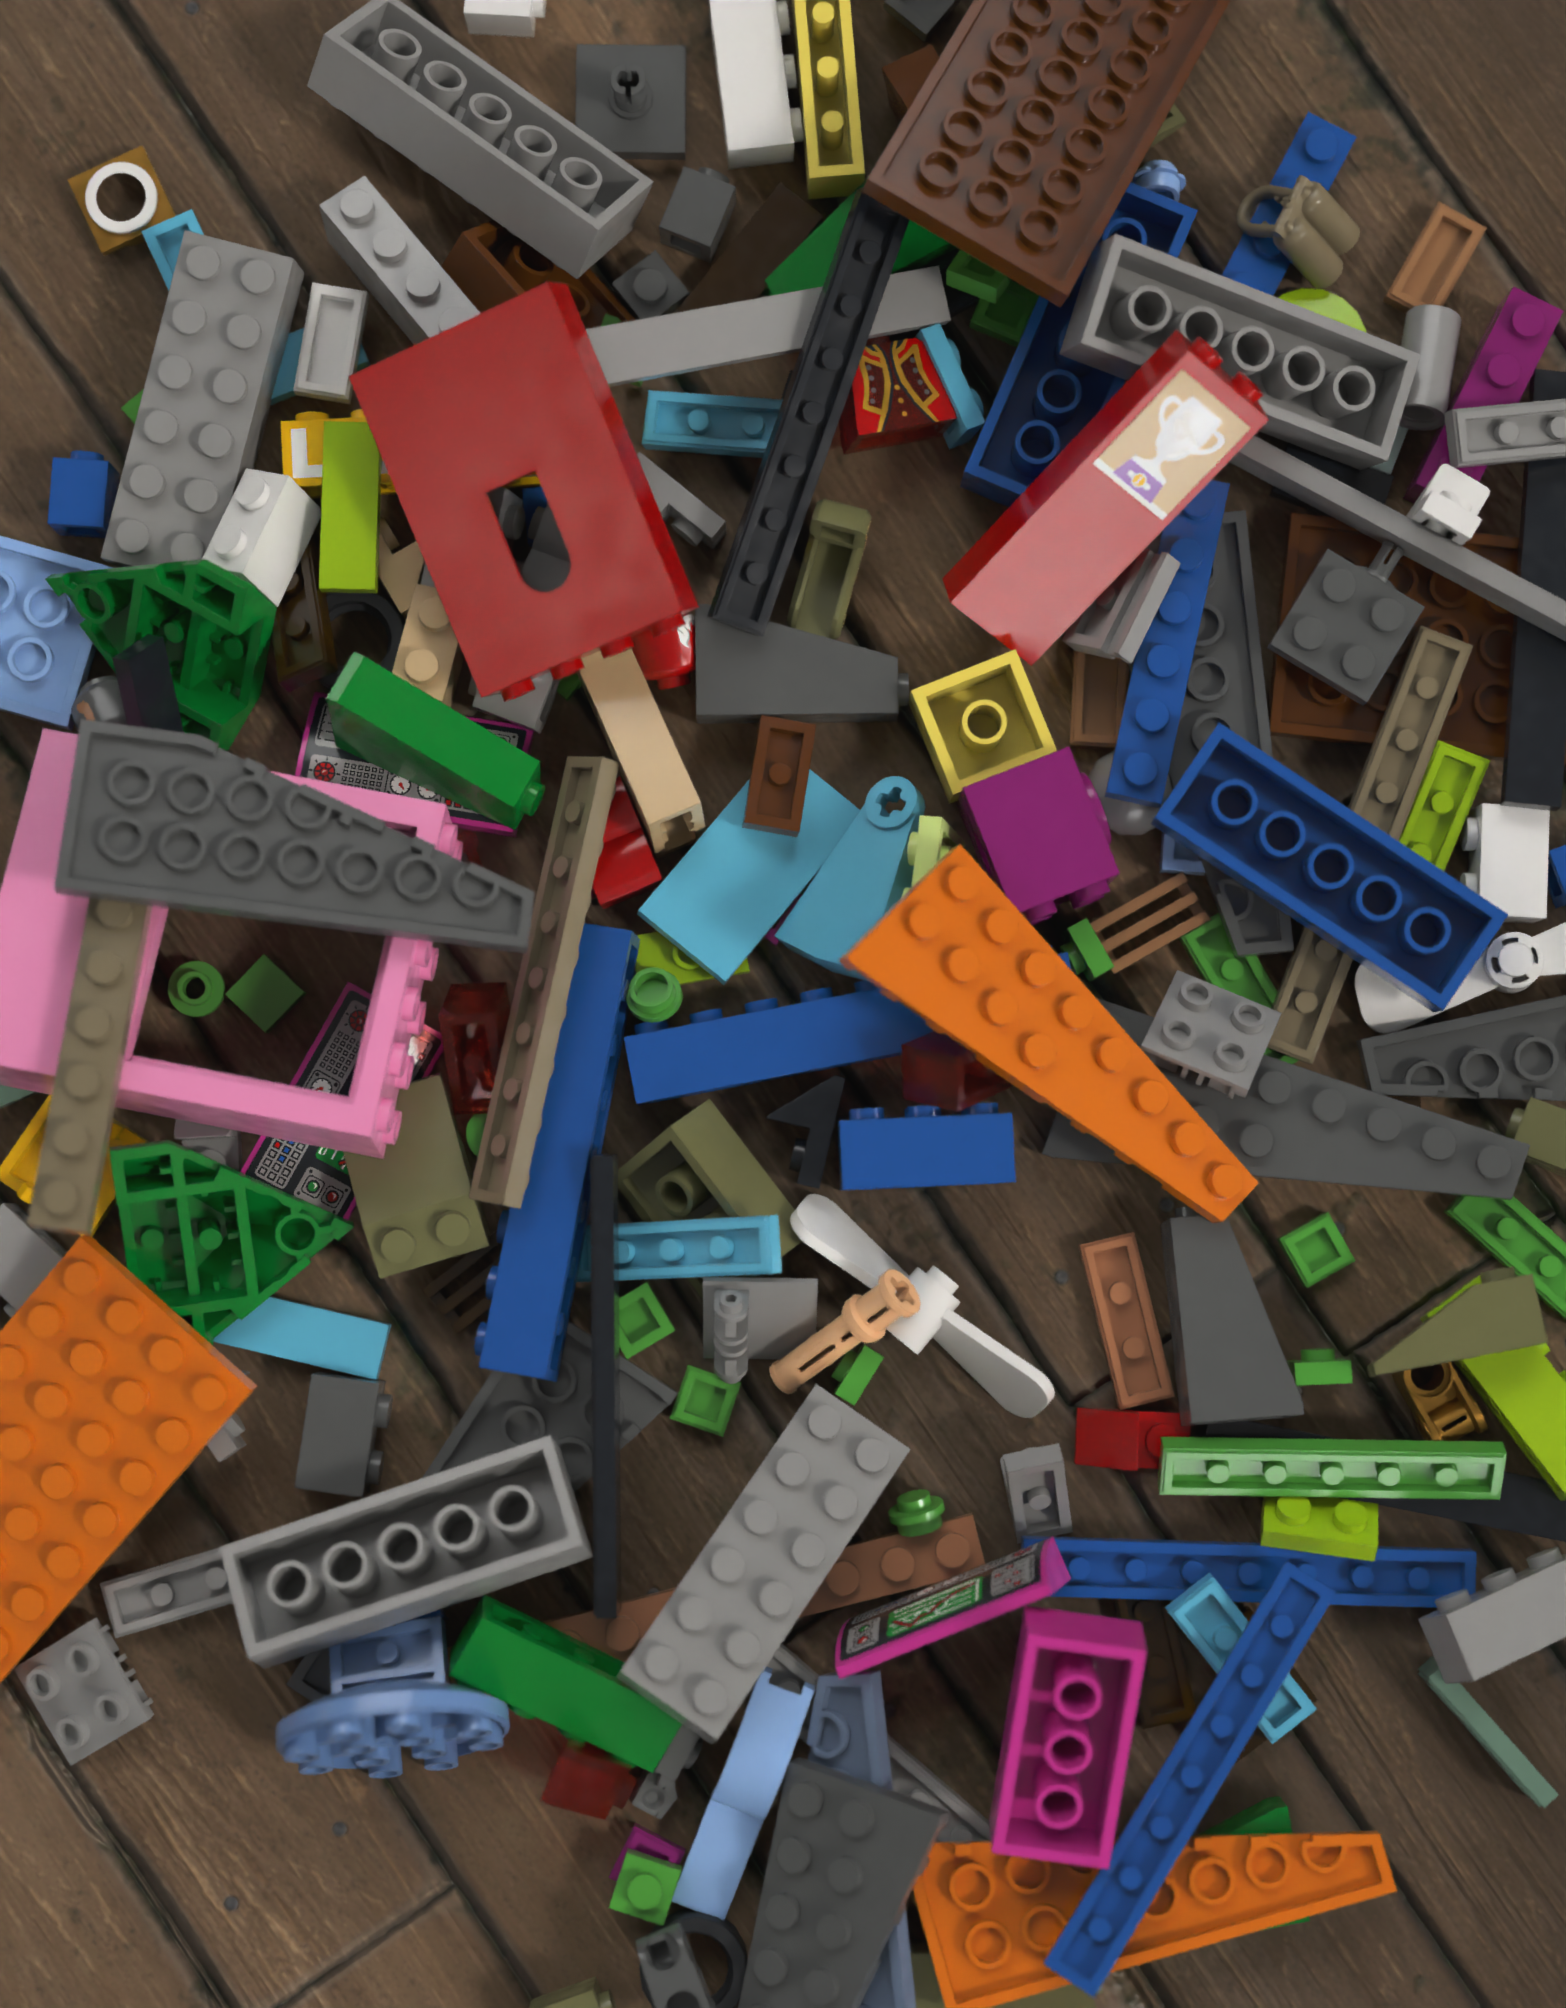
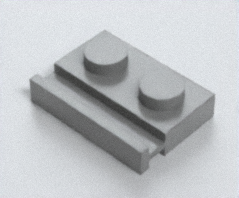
[1062,549,1181,664]

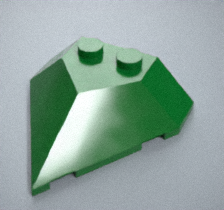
[45,559,277,752]
[109,1140,355,1344]

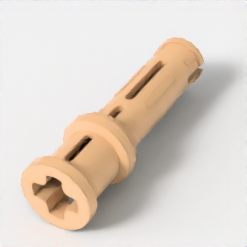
[769,1269,921,1394]

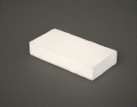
[293,282,369,404]

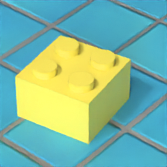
[909,649,1057,804]

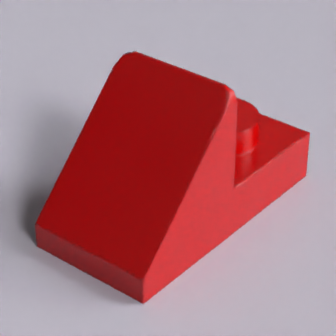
[1074,1407,1191,1471]

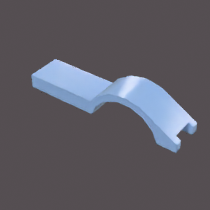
[671,1666,816,1921]

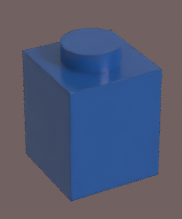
[47,451,120,538]

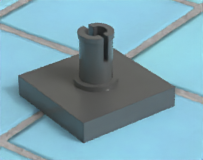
[575,44,687,160]

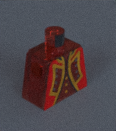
[839,335,957,455]

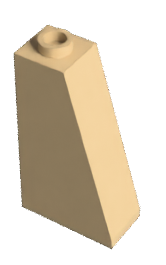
[577,649,706,859]

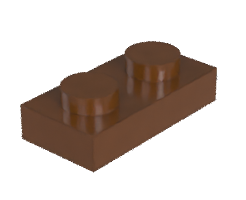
[742,715,816,837]

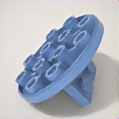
[275,1616,510,1779]

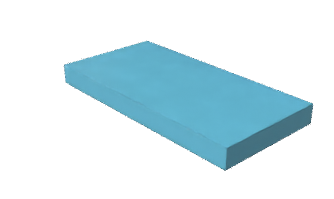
[637,769,860,985]

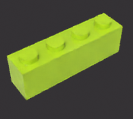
[1420,1275,1566,1501]

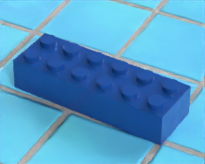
[960,182,1198,507]
[1151,723,1509,1013]

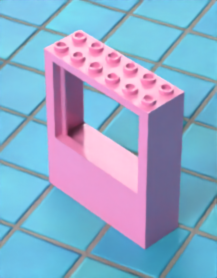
[0,728,463,1159]

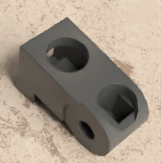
[636,1922,717,2008]

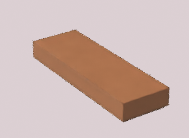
[1078,1232,1175,1410]

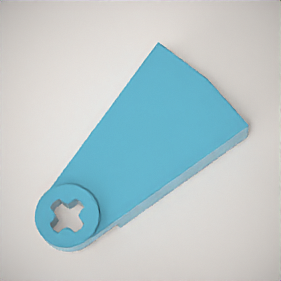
[774,776,925,982]

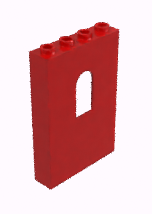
[348,282,699,702]

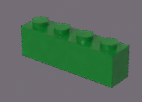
[449,1594,682,1773]

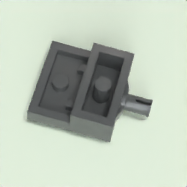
[1267,541,1425,706]

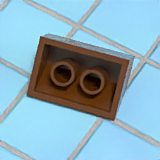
[441,220,636,329]

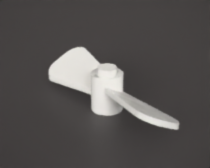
[1354,922,1566,1034]
[790,1194,1055,1418]

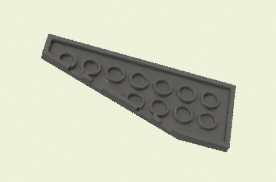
[54,719,535,954]

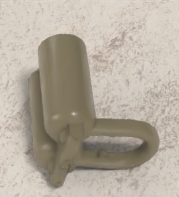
[1237,175,1360,289]

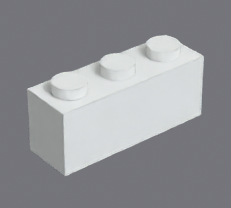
[709,0,804,169]

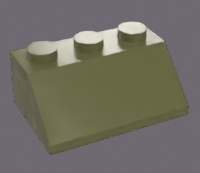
[618,1098,802,1299]

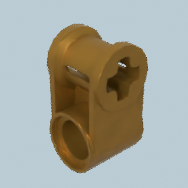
[1391,1362,1488,1441]

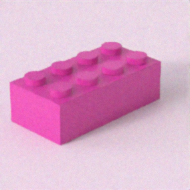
[989,1605,1147,1869]

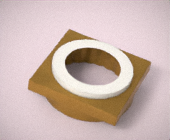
[68,145,176,256]

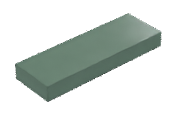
[1418,1656,1559,1808]

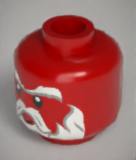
[631,613,696,690]

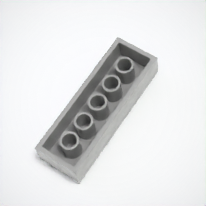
[307,0,654,279]
[100,230,305,567]
[1059,234,1421,470]
[616,1384,911,1744]
[219,1435,593,1669]

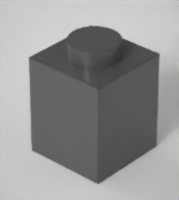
[659,166,736,263]

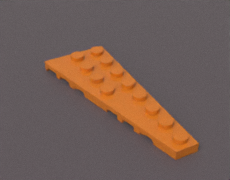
[838,844,1259,1223]
[913,1831,1397,2008]

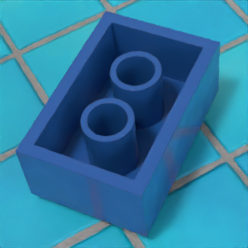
[837,1103,1016,1191]

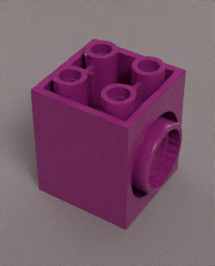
[956,746,1120,926]

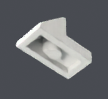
[1406,464,1490,546]

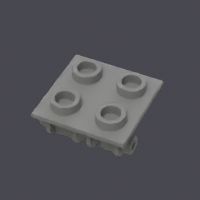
[1140,970,1282,1099]
[703,1277,818,1384]
[14,1617,155,1766]

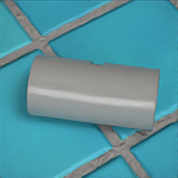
[1399,304,1462,431]

